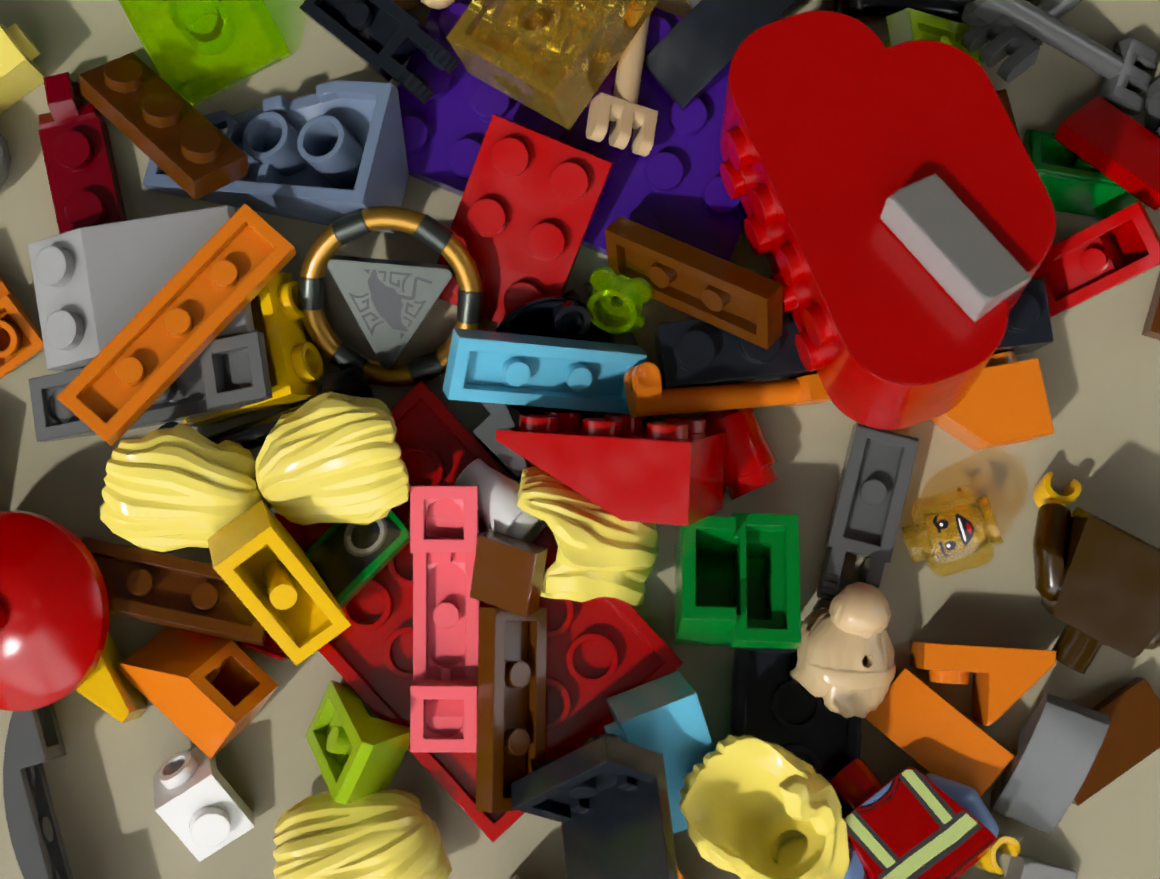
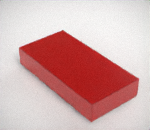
[1054,95,1160,211]

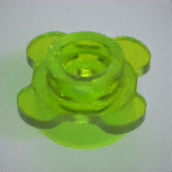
[584,267,652,334]

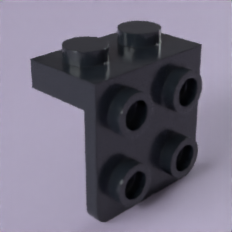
[511,734,678,879]

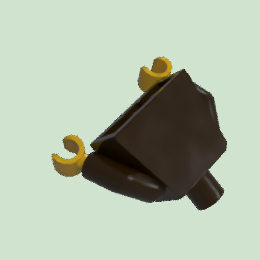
[1033,471,1160,674]

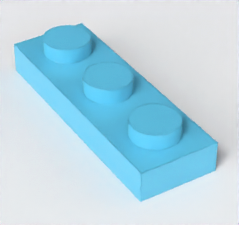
[443,328,647,414]

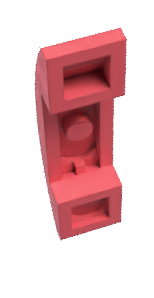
[410,485,480,753]

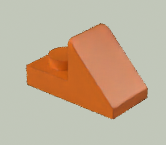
[910,641,1056,726]

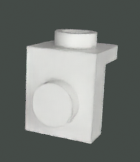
[153,746,255,862]

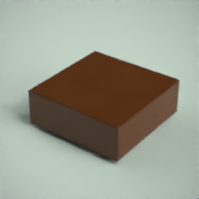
[470,530,548,617]

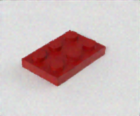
[437,114,615,324]

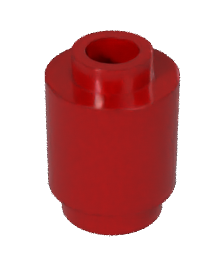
[699,408,778,501]

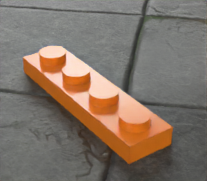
[56,203,297,446]

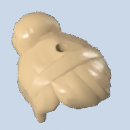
[790,581,896,719]

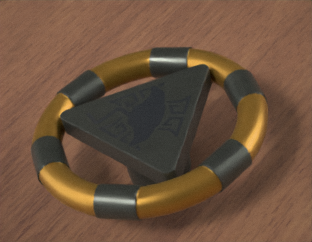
[298,206,484,387]

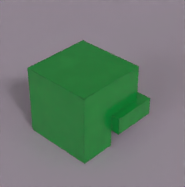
[675,513,801,649]

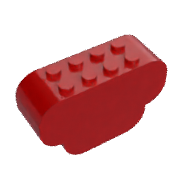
[720,10,1056,430]

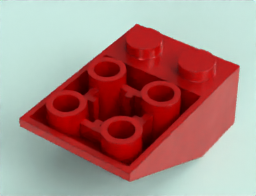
[496,410,726,526]

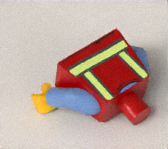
[830,758,1021,879]

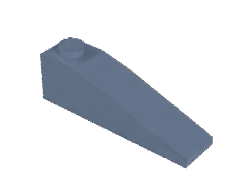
[142,80,409,233]

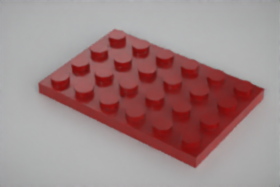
[275,381,683,842]

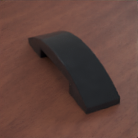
[643,0,805,111]

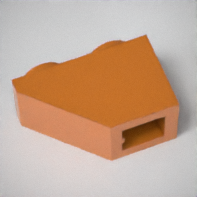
[929,351,1055,451]
[117,628,278,760]

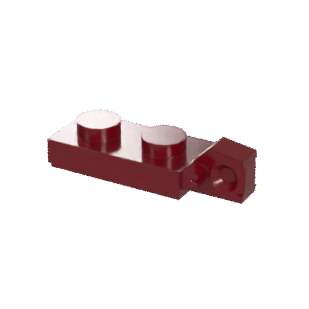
[38,72,127,234]

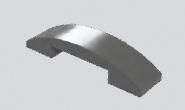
[28,331,273,442]
[3,704,73,879]

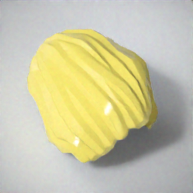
[256,391,410,525]
[99,424,269,553]
[517,465,659,606]
[679,735,850,879]
[273,789,452,879]

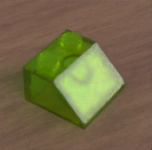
[119,0,292,106]

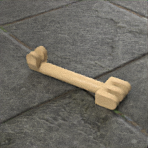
[586,0,658,157]

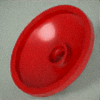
[0,511,110,711]

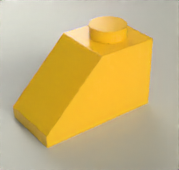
[207,500,351,666]

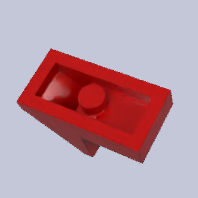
[1031,201,1160,318]

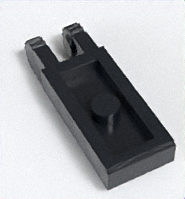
[299,0,459,105]

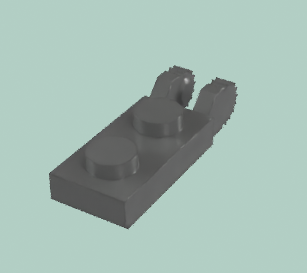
[816,423,919,601]

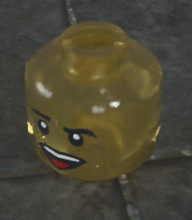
[902,485,1003,578]

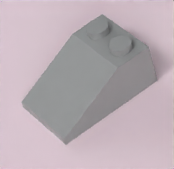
[28,205,255,371]

